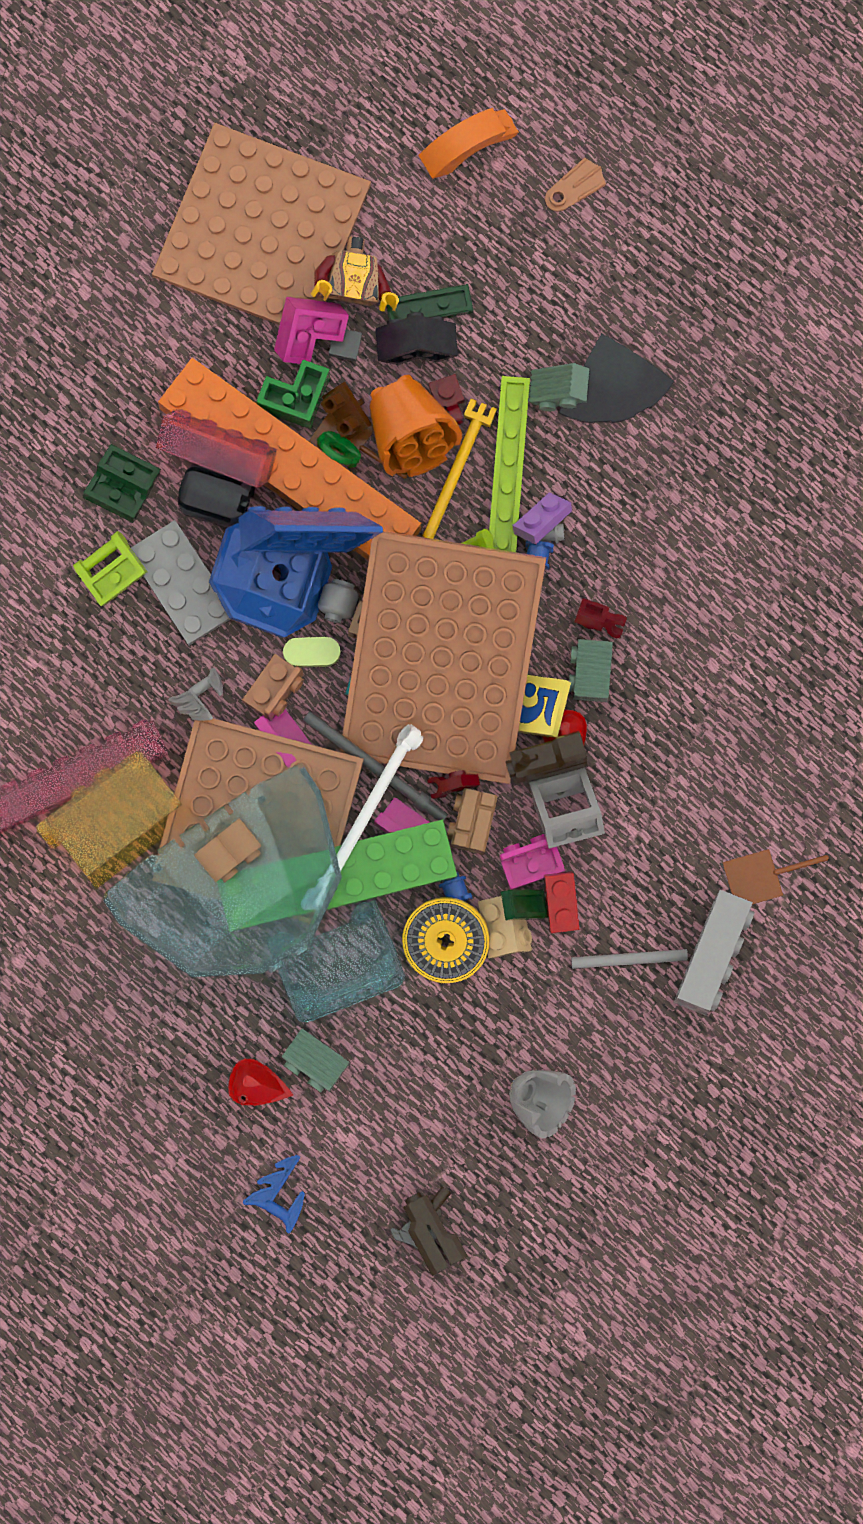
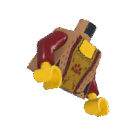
[311,237,399,311]

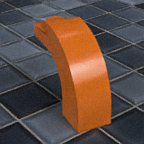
[418,108,519,179]

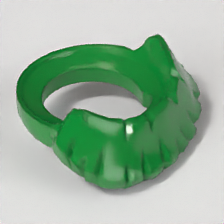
[317,431,361,468]

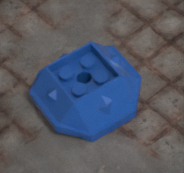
[209,509,332,638]

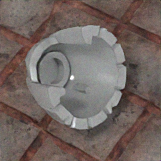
[509,1070,576,1138]

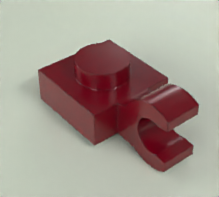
[429,374,465,425]
[574,598,627,638]
[427,770,480,799]

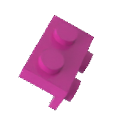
[499,834,565,890]

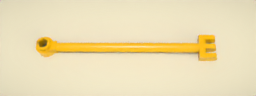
[422,398,498,539]

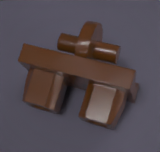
[321,382,372,440]

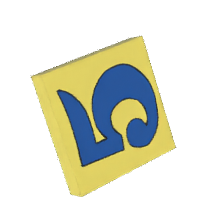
[518,675,571,738]

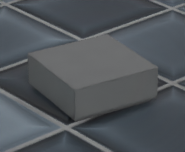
[329,329,363,362]

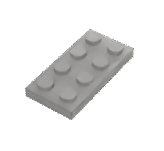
[131,520,231,646]

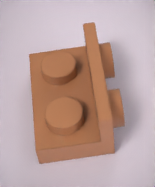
[242,654,304,721]

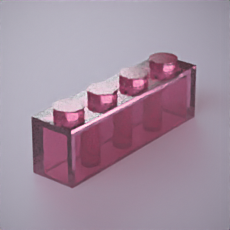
[156,409,277,488]

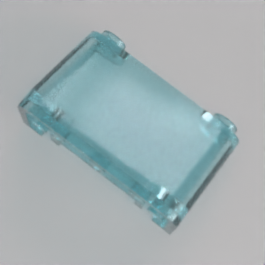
[267,900,405,1022]

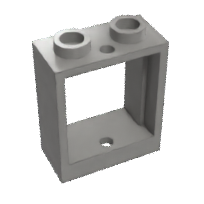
[529,768,605,848]

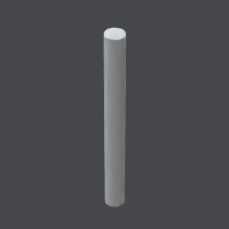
[571,949,688,969]

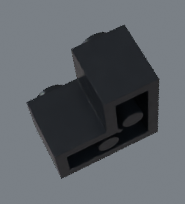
[376,312,458,365]

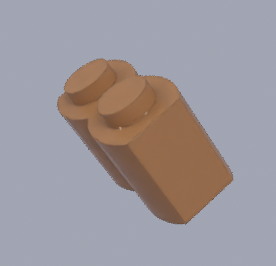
[194,817,263,883]

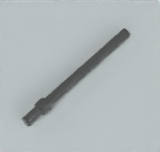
[303,711,448,821]

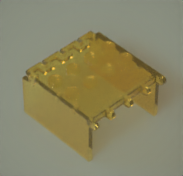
[37,751,182,889]

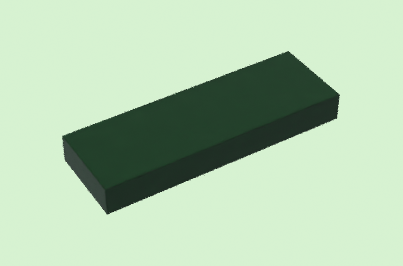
[386,284,474,320]

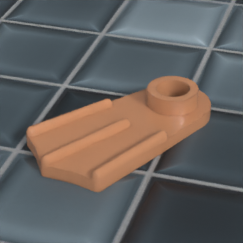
[545,158,606,212]

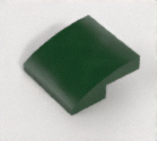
[83,444,161,523]

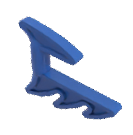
[243,1155,305,1234]

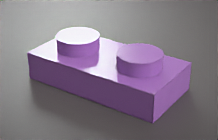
[513,492,572,544]

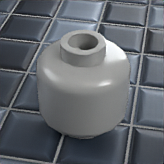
[318,579,359,623]

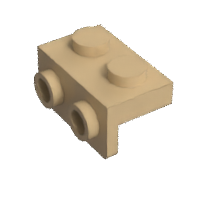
[478,896,532,958]

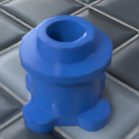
[526,540,554,570]
[438,872,473,902]

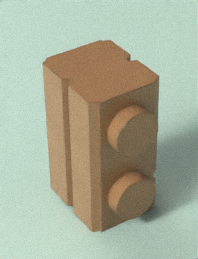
[447,788,498,855]

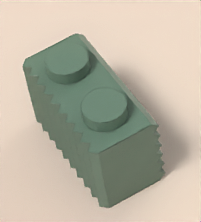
[528,363,589,411]
[569,639,613,702]
[282,1029,350,1093]

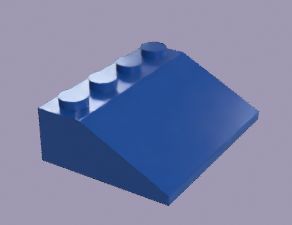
[238,506,383,552]

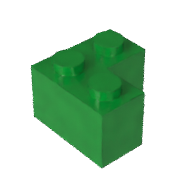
[256,360,330,429]

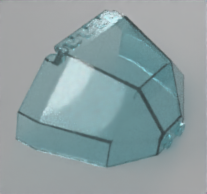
[103,762,342,977]

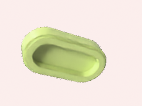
[283,637,341,667]

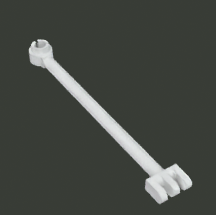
[303,724,423,911]

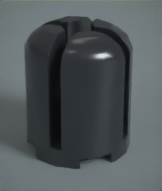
[178,461,257,528]

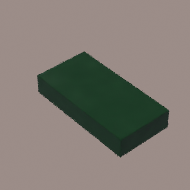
[501,889,548,921]

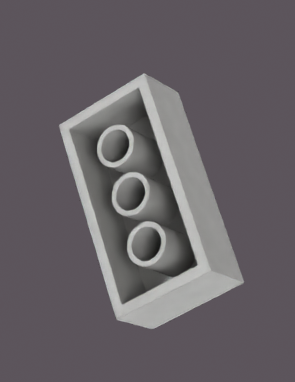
[673,890,755,1016]

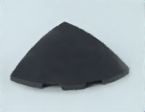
[559,333,674,424]

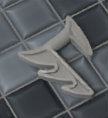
[169,668,223,721]

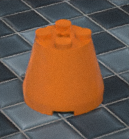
[369,375,462,477]

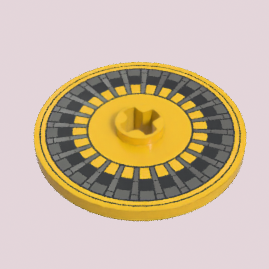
[402,897,490,983]

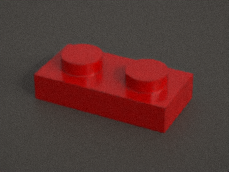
[544,871,580,933]

